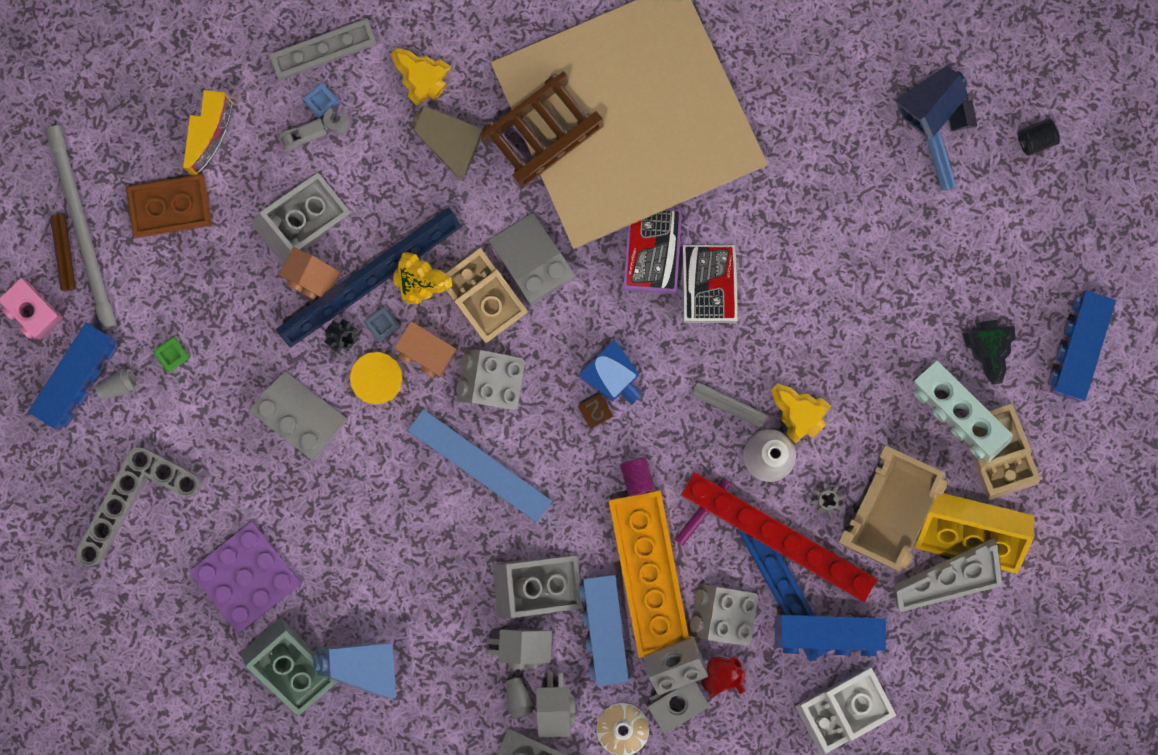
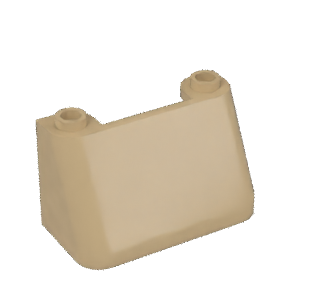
[839,445,948,572]

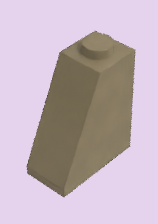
[412,106,482,181]

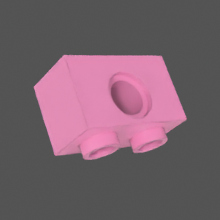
[0,278,63,340]

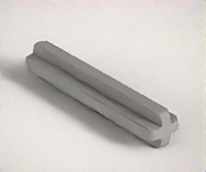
[692,383,766,427]

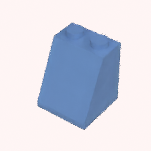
[313,642,396,698]

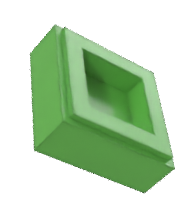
[152,336,190,373]

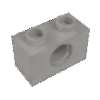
[644,637,708,696]
[647,682,710,734]

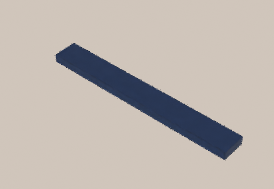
[276,207,462,348]

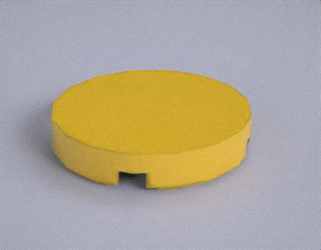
[350,352,403,405]

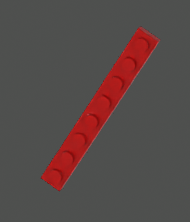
[680,472,877,602]

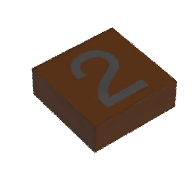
[578,393,614,429]

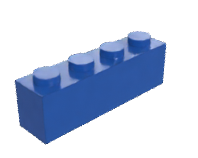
[1048,290,1116,402]
[28,322,117,430]
[775,615,886,656]

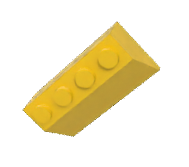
[914,493,1034,574]

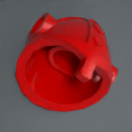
[701,656,746,699]

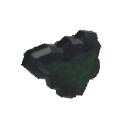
[962,320,1015,385]

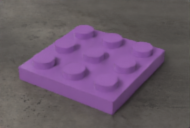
[189,521,302,634]

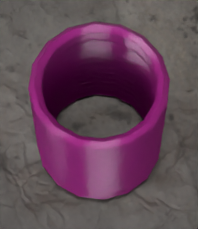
[619,457,655,497]

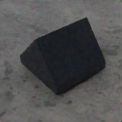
[949,100,977,132]

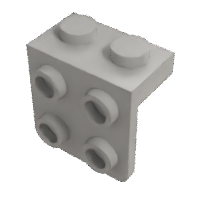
[456,350,525,410]
[689,583,758,646]

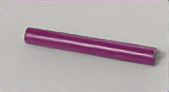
[674,478,732,546]

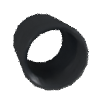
[1017,118,1060,156]

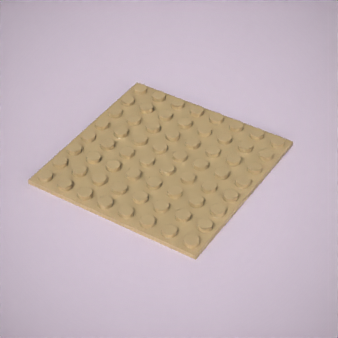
[491,0,768,249]

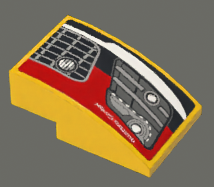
[183,90,233,175]

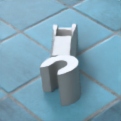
[279,108,351,151]

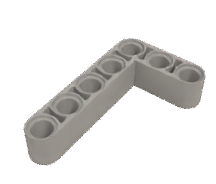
[76,447,202,566]

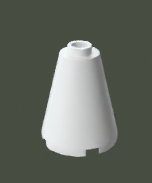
[743,429,796,482]

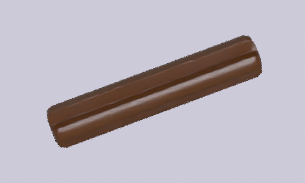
[50,214,76,292]

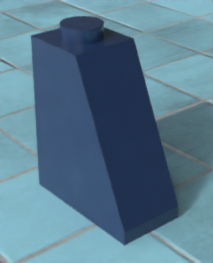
[895,66,968,140]

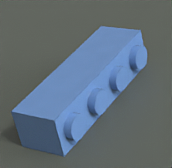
[579,575,629,686]

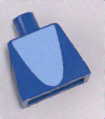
[578,340,642,405]

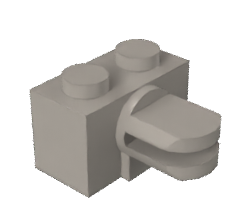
[486,629,552,669]
[536,671,576,738]

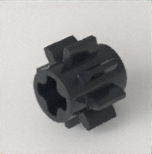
[324,319,357,353]

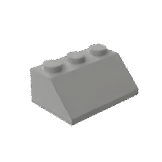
[249,371,348,461]

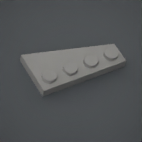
[894,538,1002,612]

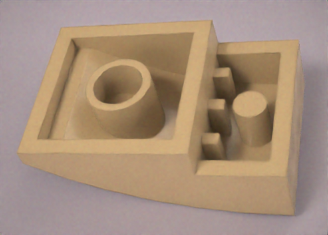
[444,247,528,343]
[969,404,1041,501]

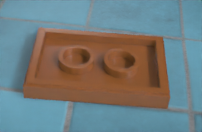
[126,174,213,239]

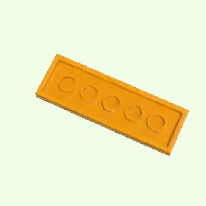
[608,491,689,658]

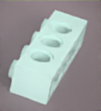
[912,361,1013,463]

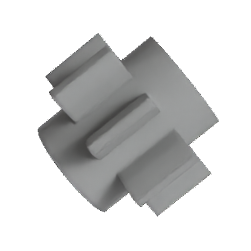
[810,484,845,517]

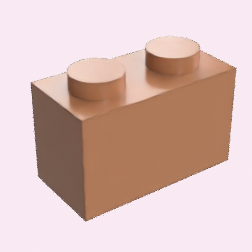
[279,247,341,300]
[395,321,457,378]

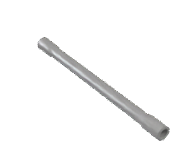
[45,125,117,330]

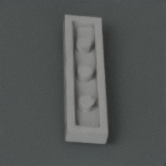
[269,18,377,81]

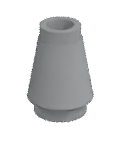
[95,369,138,400]
[506,678,534,719]

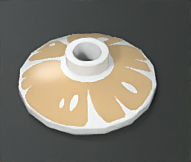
[596,702,649,755]

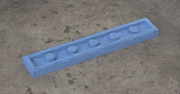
[408,409,552,522]

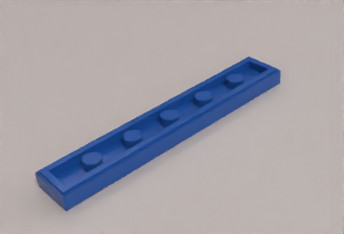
[737,529,831,662]

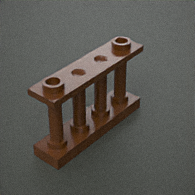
[480,71,604,190]

